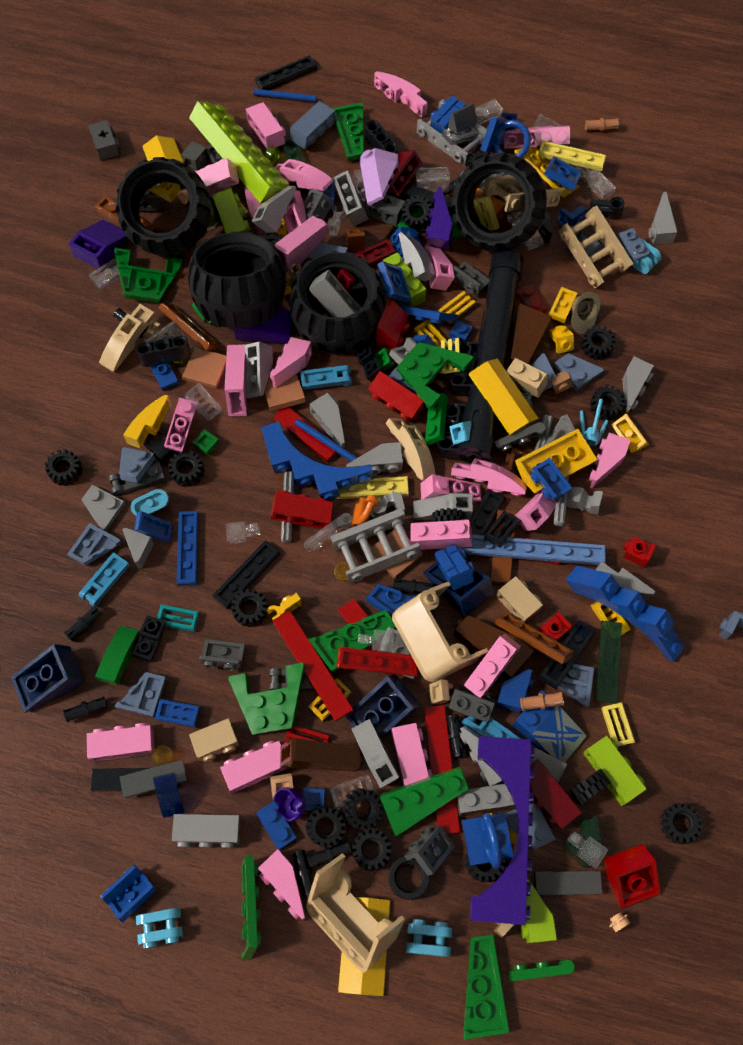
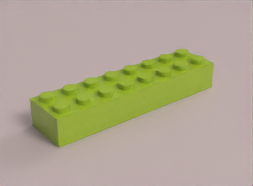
[189,101,290,204]

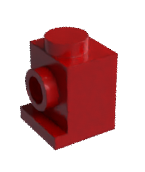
[622,536,656,568]
[539,612,572,642]

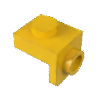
[549,326,574,354]

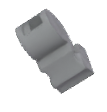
[566,487,603,515]
[370,491,405,518]

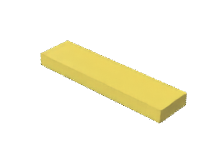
[538,141,606,171]
[336,476,409,499]

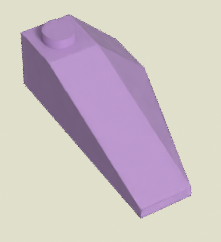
[360,148,399,206]

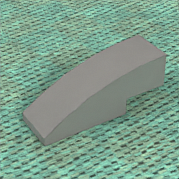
[399,232,436,281]
[596,562,655,601]

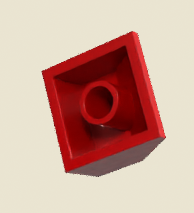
[376,299,410,351]
[603,844,661,909]

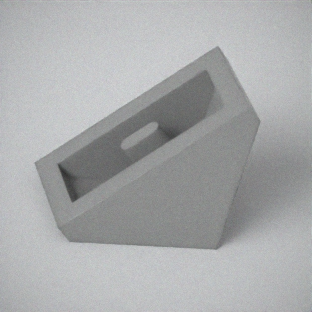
[122,528,154,569]

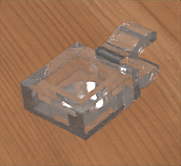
[353,169,366,201]
[327,205,346,238]
[226,521,260,544]
[358,630,395,652]
[567,832,608,869]

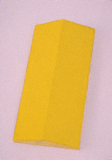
[142,136,184,189]
[514,147,579,198]
[468,358,539,435]
[515,429,597,493]
[338,897,390,996]

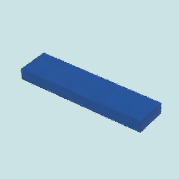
[177,511,199,586]

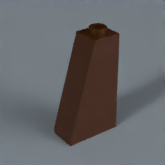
[508,303,552,368]
[454,615,536,680]
[280,738,362,771]

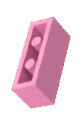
[246,102,286,150]
[187,158,239,195]
[411,520,472,550]
[464,634,521,698]
[87,723,155,762]
[391,723,432,786]
[220,740,288,794]

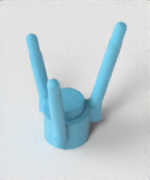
[580,399,609,446]

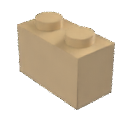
[506,358,548,398]
[496,576,543,623]
[189,718,239,762]

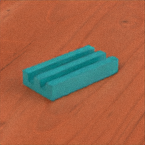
[157,604,200,632]

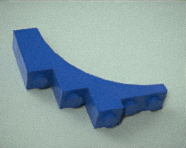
[261,422,374,501]
[566,566,685,662]

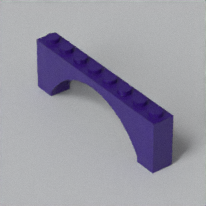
[470,736,535,925]

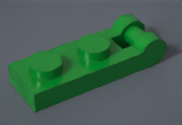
[425,393,447,445]
[508,959,575,981]

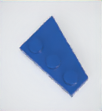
[398,305,458,324]
[366,584,433,617]

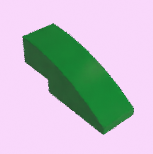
[95,626,140,686]

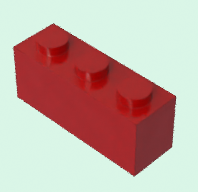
[368,371,426,422]
[270,490,333,530]

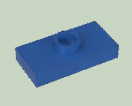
[150,363,179,391]
[134,511,172,543]
[155,699,201,728]

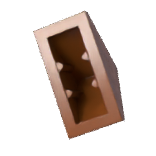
[346,228,365,252]

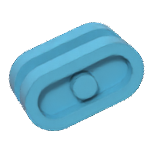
[625,238,662,274]
[131,489,169,516]
[136,908,183,949]
[406,919,452,957]

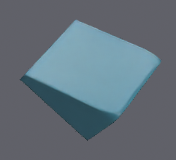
[449,421,471,445]

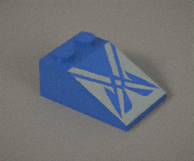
[512,690,586,762]

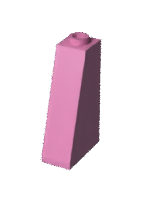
[274,216,327,276]
[224,345,247,417]

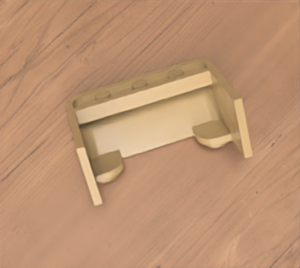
[392,581,489,682]
[306,853,405,973]

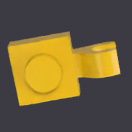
[266,593,302,620]

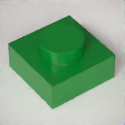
[377,347,394,371]
[192,429,219,456]

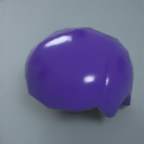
[273,787,306,822]

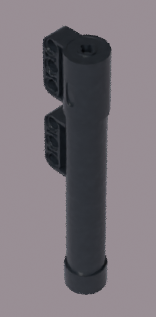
[438,249,524,464]

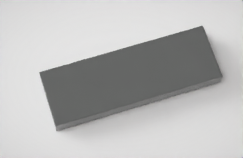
[120,760,188,799]
[534,871,603,895]

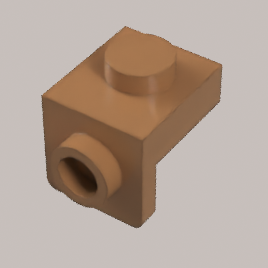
[551,371,573,394]

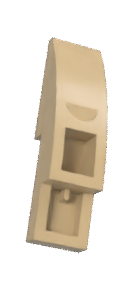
[99,304,156,372]
[385,418,435,480]

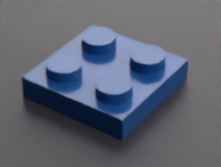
[544,156,582,190]
[377,261,412,303]

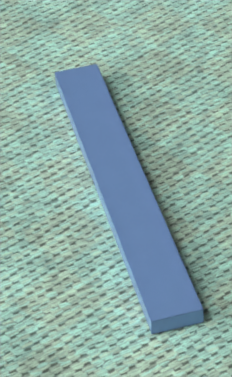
[458,535,606,565]

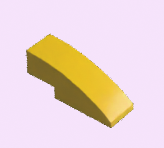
[123,395,171,449]

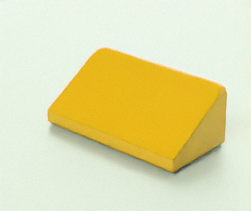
[611,414,649,454]

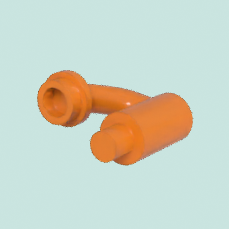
[351,495,379,527]

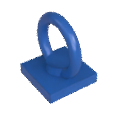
[480,116,531,158]
[462,813,513,868]

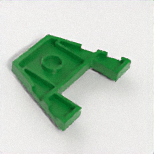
[114,248,183,303]
[397,342,473,411]
[228,663,306,735]

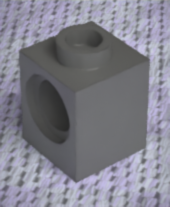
[181,141,208,171]

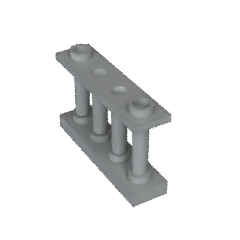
[417,99,487,167]
[330,508,421,583]

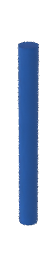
[253,89,317,102]
[294,418,358,462]

